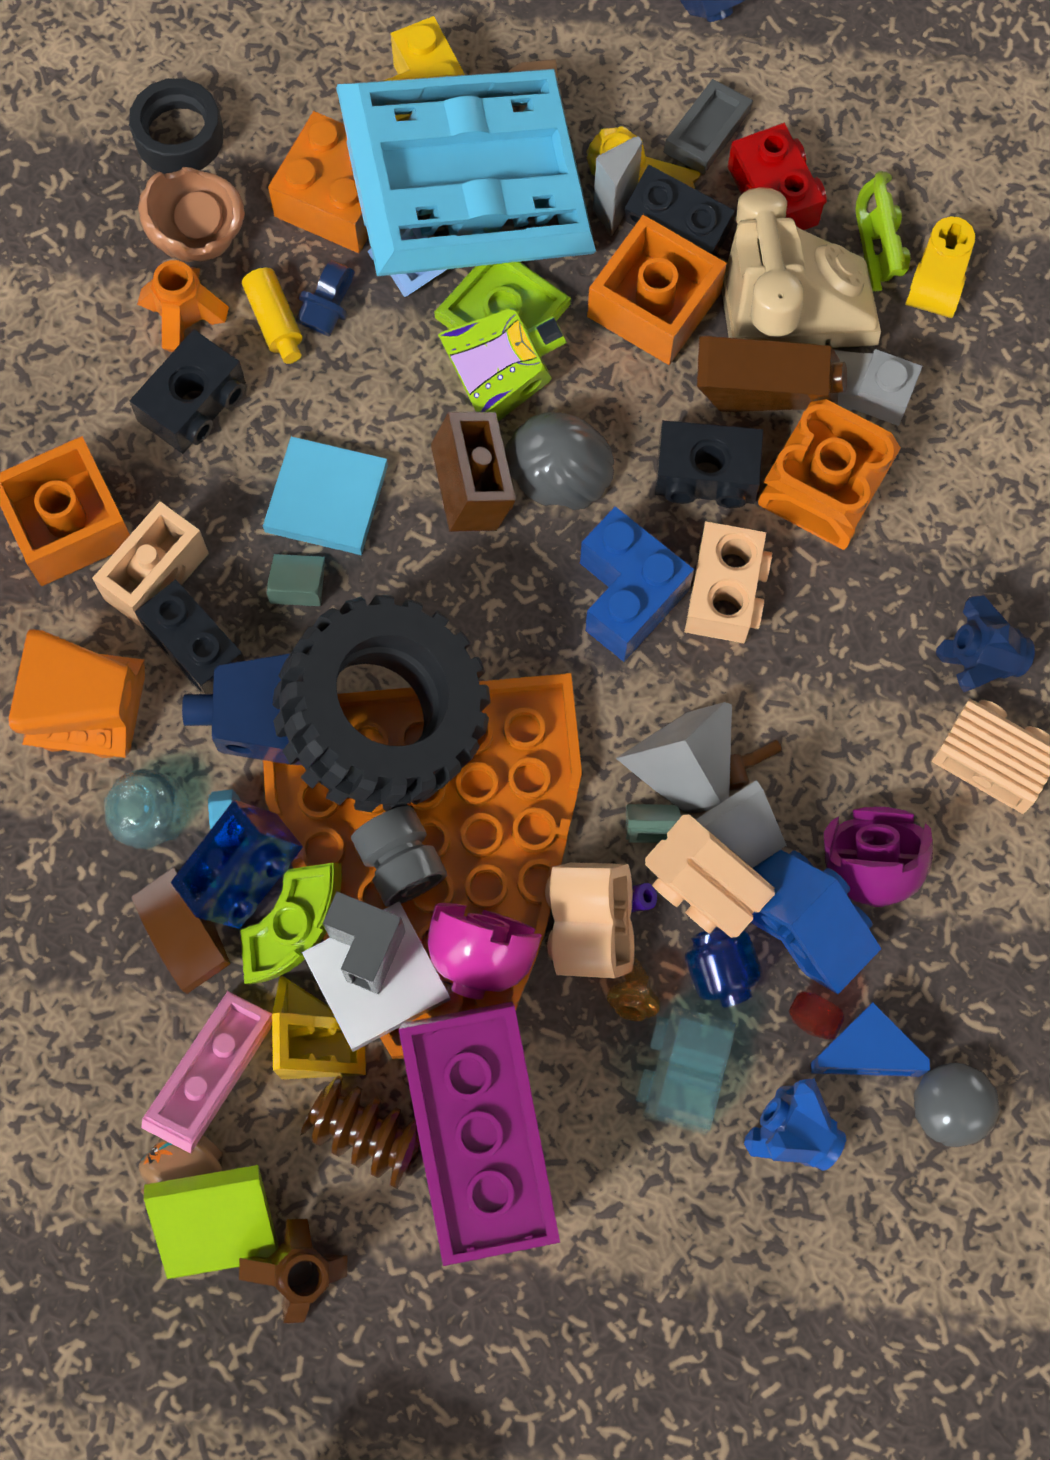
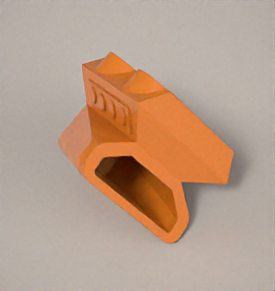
[758,399,901,550]
[8,629,145,758]

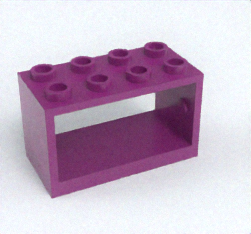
[399,1001,560,1266]

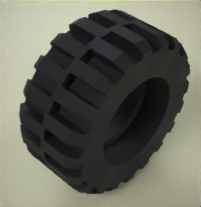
[272,595,490,812]

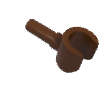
[729,740,782,791]

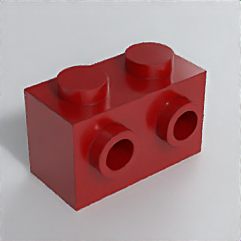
[727,122,827,230]

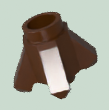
[239,1219,348,1323]

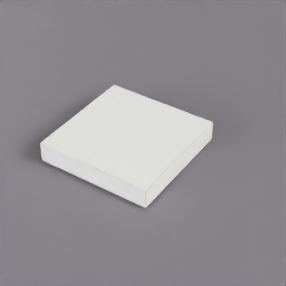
[302,902,451,1052]

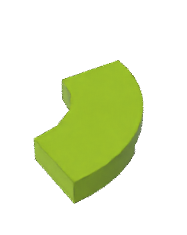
[240,863,342,984]

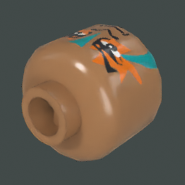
[139,1135,223,1195]

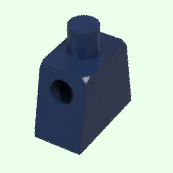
[182,653,302,765]

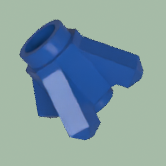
[744,1078,846,1171]

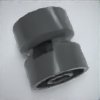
[351,805,447,907]

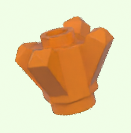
[137,260,229,352]

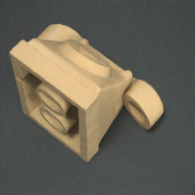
[722,187,881,348]

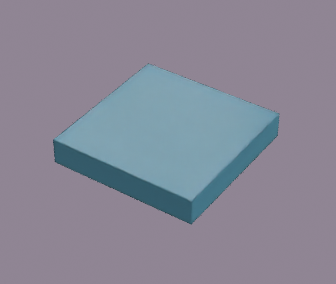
[263,436,388,555]

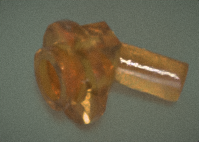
[607,954,661,1021]

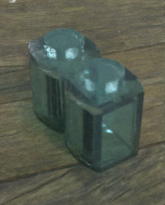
[636,1005,736,1135]

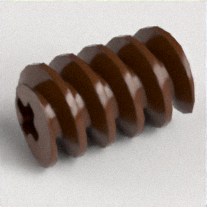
[300,1076,421,1189]

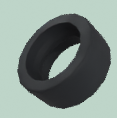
[129,78,224,174]

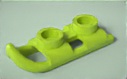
[855,171,911,291]

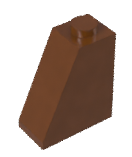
[697,336,847,412]

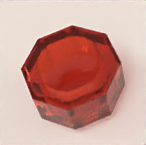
[789,991,845,1039]

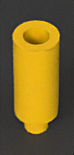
[242,267,303,364]

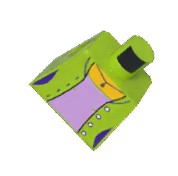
[438,308,567,421]

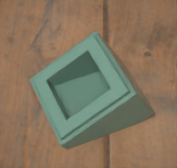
[266,554,325,606]
[626,804,681,843]

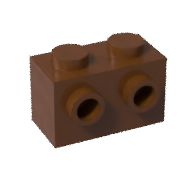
[431,412,516,532]

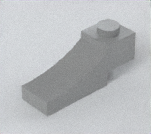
[834,349,922,426]

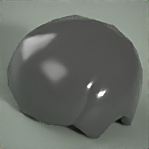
[914,1063,1000,1147]

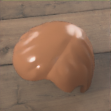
[138,167,245,262]

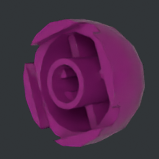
[824,806,933,907]

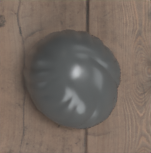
[504,412,614,510]

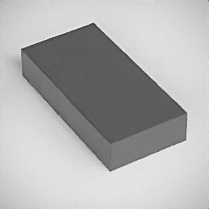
[663,79,753,174]

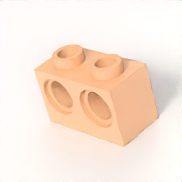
[684,521,772,643]

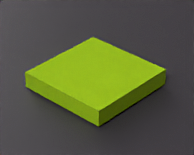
[434,262,571,329]
[144,1165,278,1279]

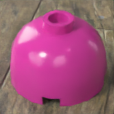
[428,903,541,999]

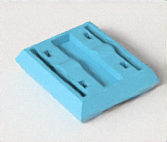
[336,69,596,276]

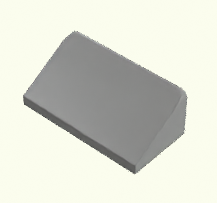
[593,136,643,236]

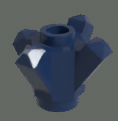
[936,595,1035,693]

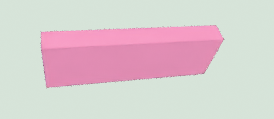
[141,991,272,1154]

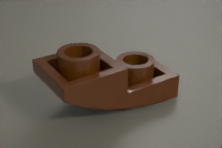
[131,867,231,994]

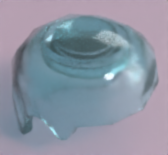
[104,769,191,849]

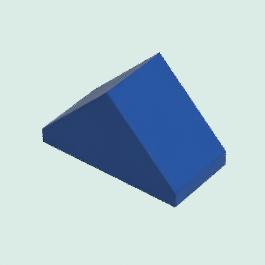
[811,1002,930,1077]

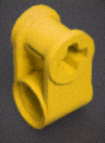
[905,216,975,318]

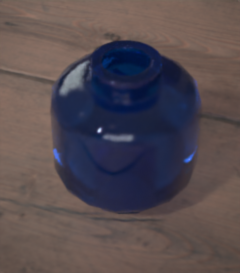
[685,927,763,1008]

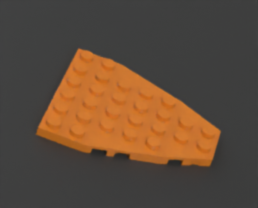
[263,673,582,1059]

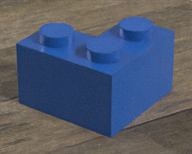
[580,506,694,662]
[751,850,882,994]

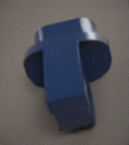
[295,260,355,336]

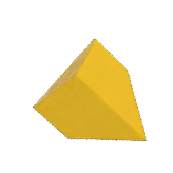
[272,975,366,1079]

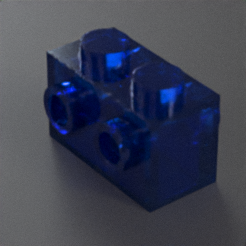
[170,800,303,929]

